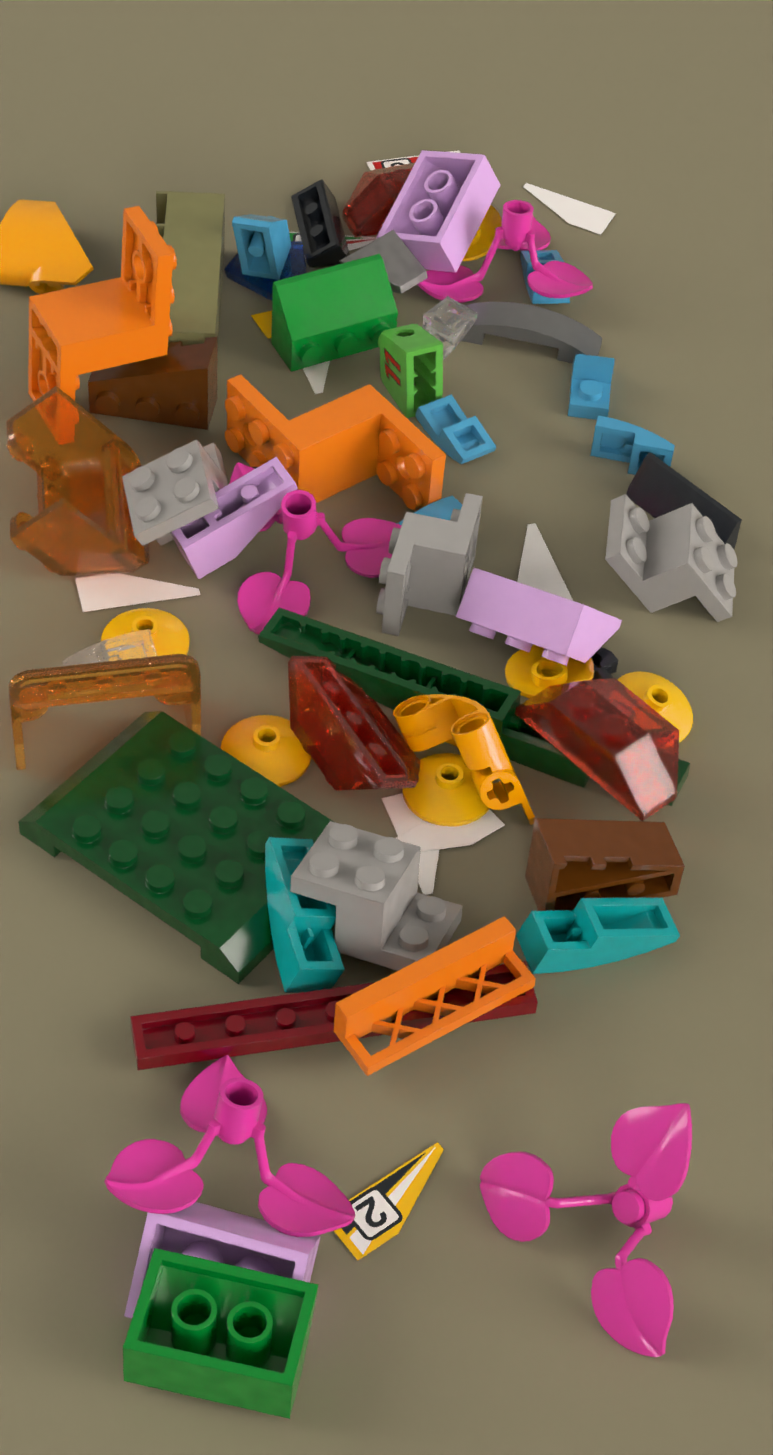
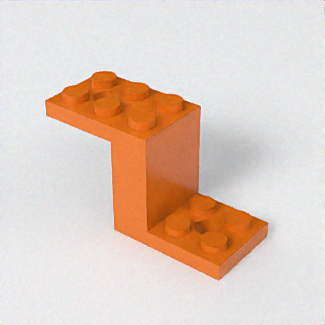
[28,206,177,443]
[225,374,446,512]

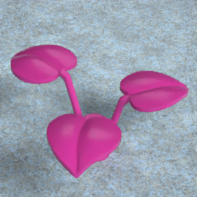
[417,200,593,303]
[229,462,402,634]
[104,1055,355,1237]
[480,1103,692,1357]

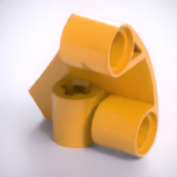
[0,199,94,294]
[393,694,535,825]

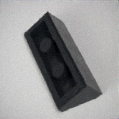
[291,179,350,267]
[626,453,742,550]

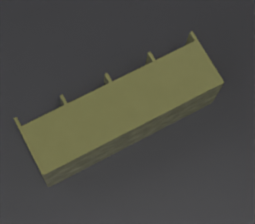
[156,191,225,346]

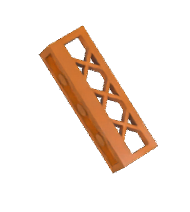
[334,916,536,1076]

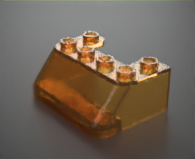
[6,386,150,576]

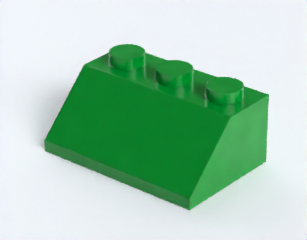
[271,254,398,372]
[123,1248,319,1419]

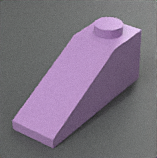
[170,457,298,579]

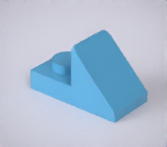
[568,354,615,420]

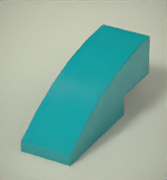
[265,837,345,993]
[516,898,680,974]

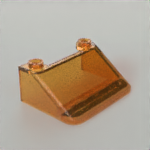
[8,654,201,770]

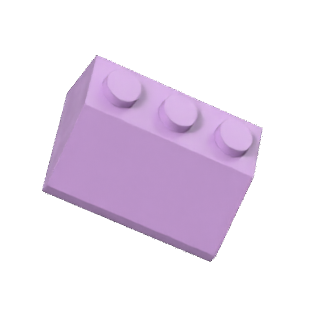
[377,150,500,273]
[456,567,622,666]
[124,1202,321,1318]

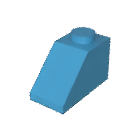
[232,214,291,280]

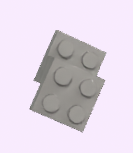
[122,439,229,546]
[376,493,483,636]
[605,494,738,622]
[290,821,463,971]

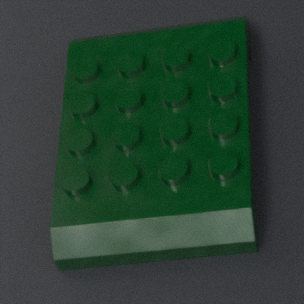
[18,711,334,984]

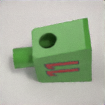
[378,324,443,418]

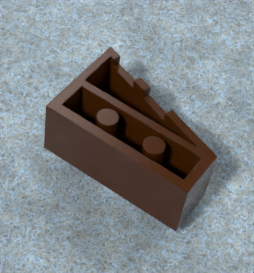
[88,337,218,430]
[525,818,685,911]

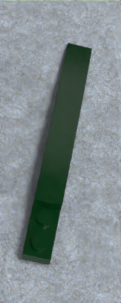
[258,607,690,807]

